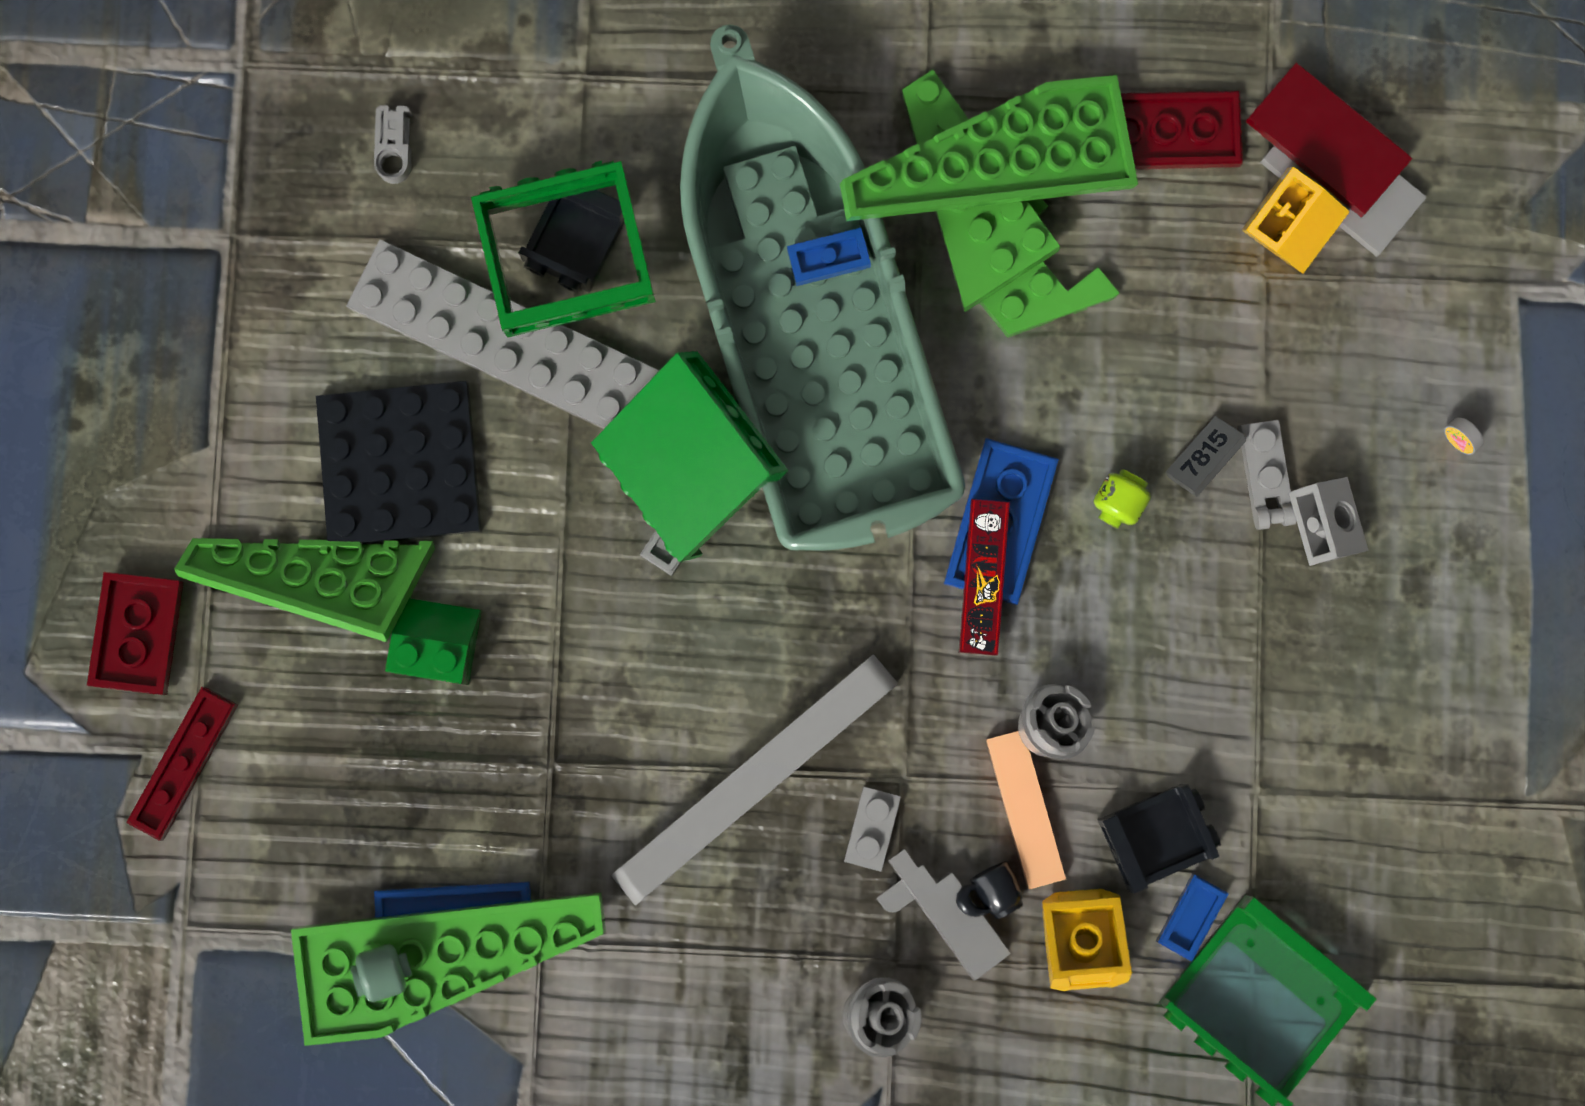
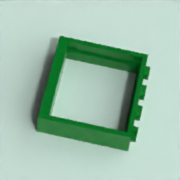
[471,160,656,338]

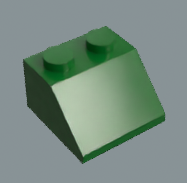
[385,598,482,685]

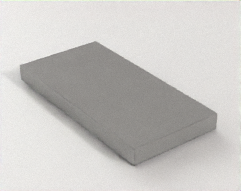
[1260,146,1427,257]

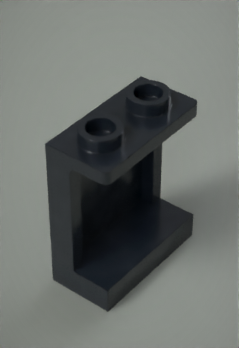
[518,190,625,293]
[1097,784,1221,894]

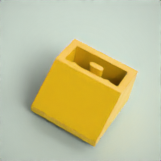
[1242,167,1350,274]

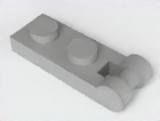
[1238,420,1297,530]

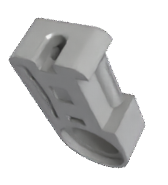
[374,105,413,184]

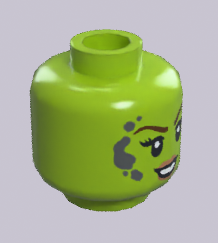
[1093,469,1151,529]

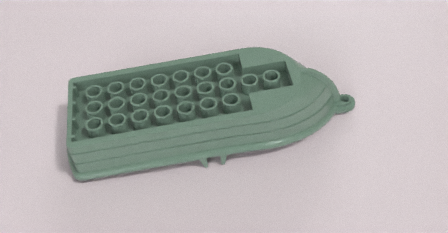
[680,25,965,551]

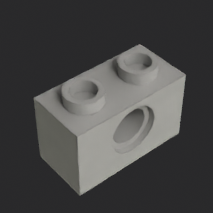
[1289,477,1369,566]

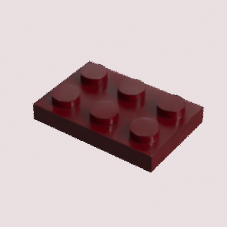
[87,572,184,695]

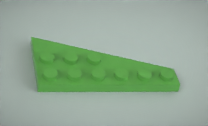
[902,70,1060,312]
[174,538,435,642]

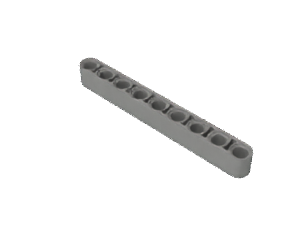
[611,654,898,906]

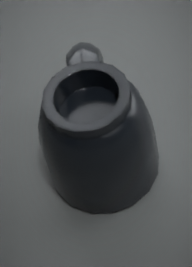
[956,861,1023,919]

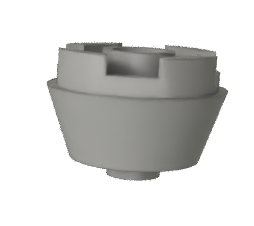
[1018,684,1095,759]
[843,977,921,1058]

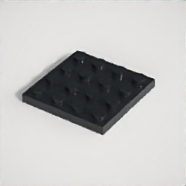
[316,381,482,544]

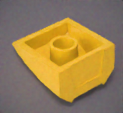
[1042,889,1132,991]

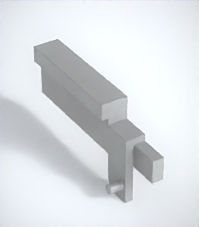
[876,849,1011,980]

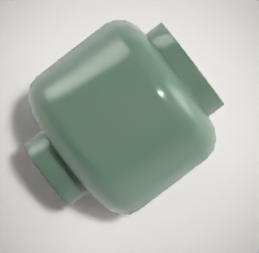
[350,944,412,1002]

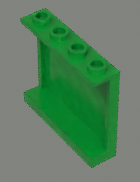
[591,351,789,562]

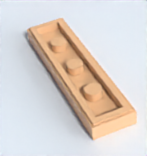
[986,731,1066,889]

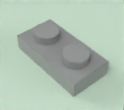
[844,786,901,872]

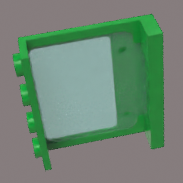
[1158,894,1377,1106]

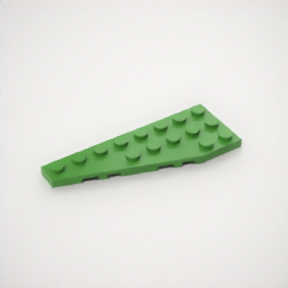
[840,75,1138,221]
[291,892,606,1046]

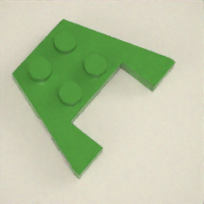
[980,199,1119,338]

